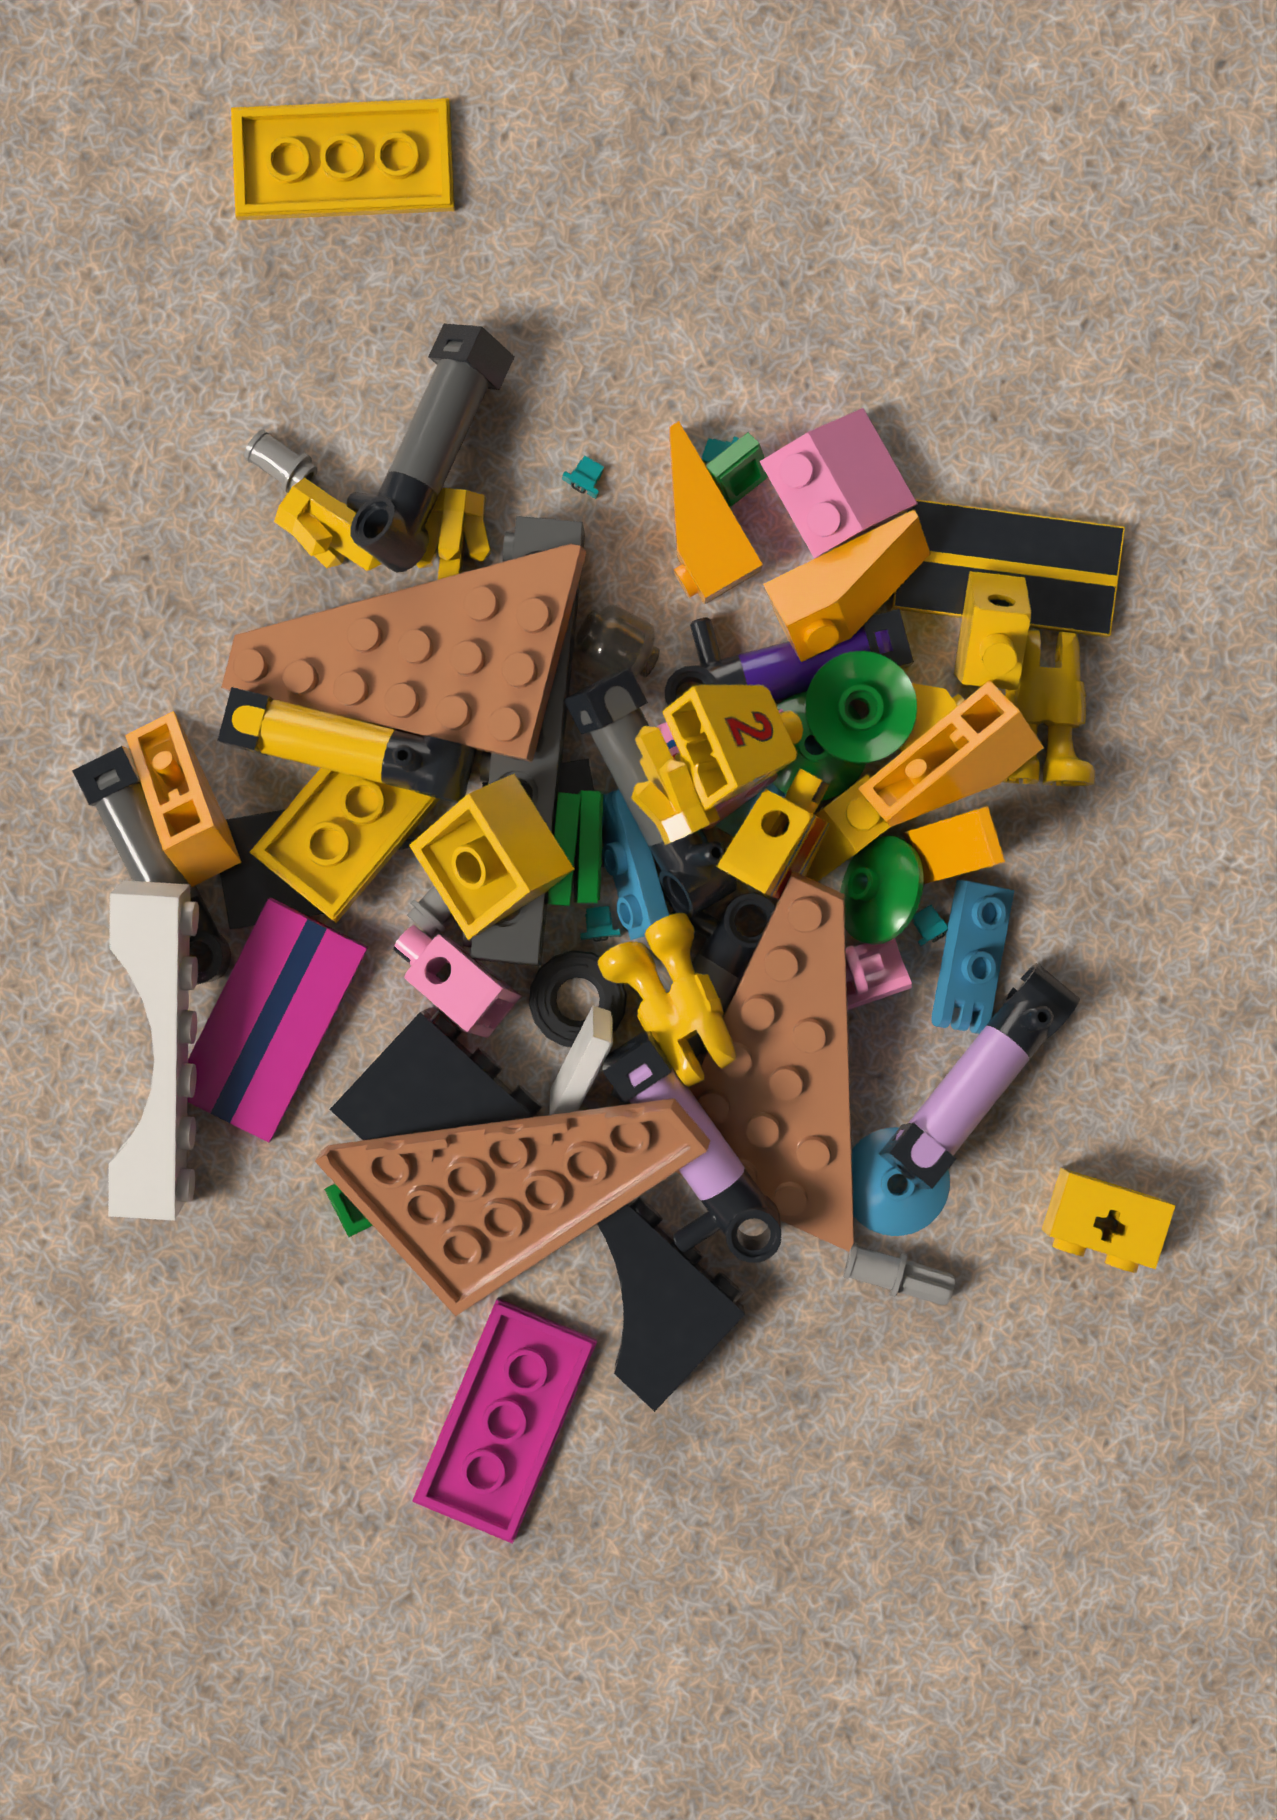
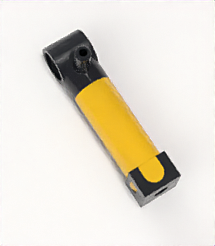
[217,687,477,803]

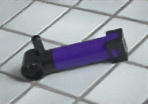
[664,609,914,708]

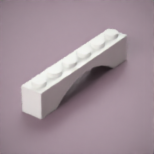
[108,880,199,1221]

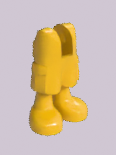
[1002,630,1096,786]
[597,913,736,1087]

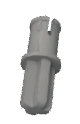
[843,1243,955,1305]

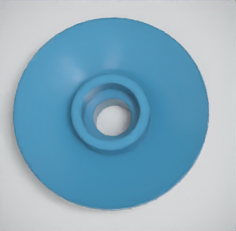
[852,1127,950,1236]

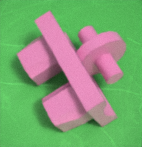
[846,938,912,1010]

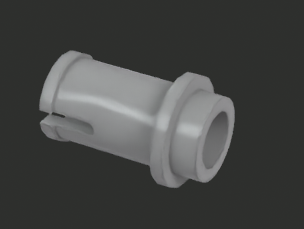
[244,430,317,493]
[407,886,452,937]

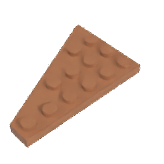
[221,544,587,762]
[676,871,855,1252]
[315,1098,710,1316]

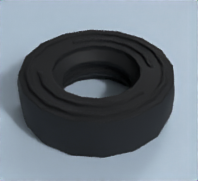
[529,950,627,1047]

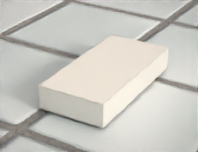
[550,1005,613,1115]

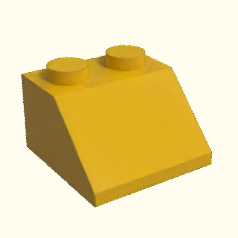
[409,774,574,940]

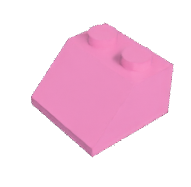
[760,408,918,559]

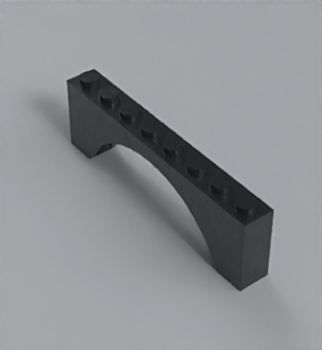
[329,1010,745,1412]

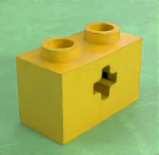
[1041,1168,1175,1273]

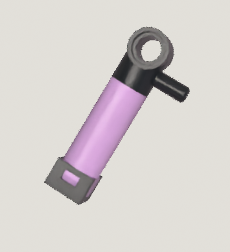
[879,963,1080,1189]
[602,1030,781,1263]

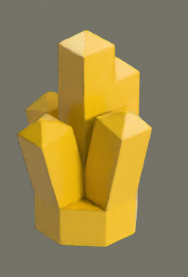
[274,478,382,572]
[416,488,491,580]
[631,726,720,845]

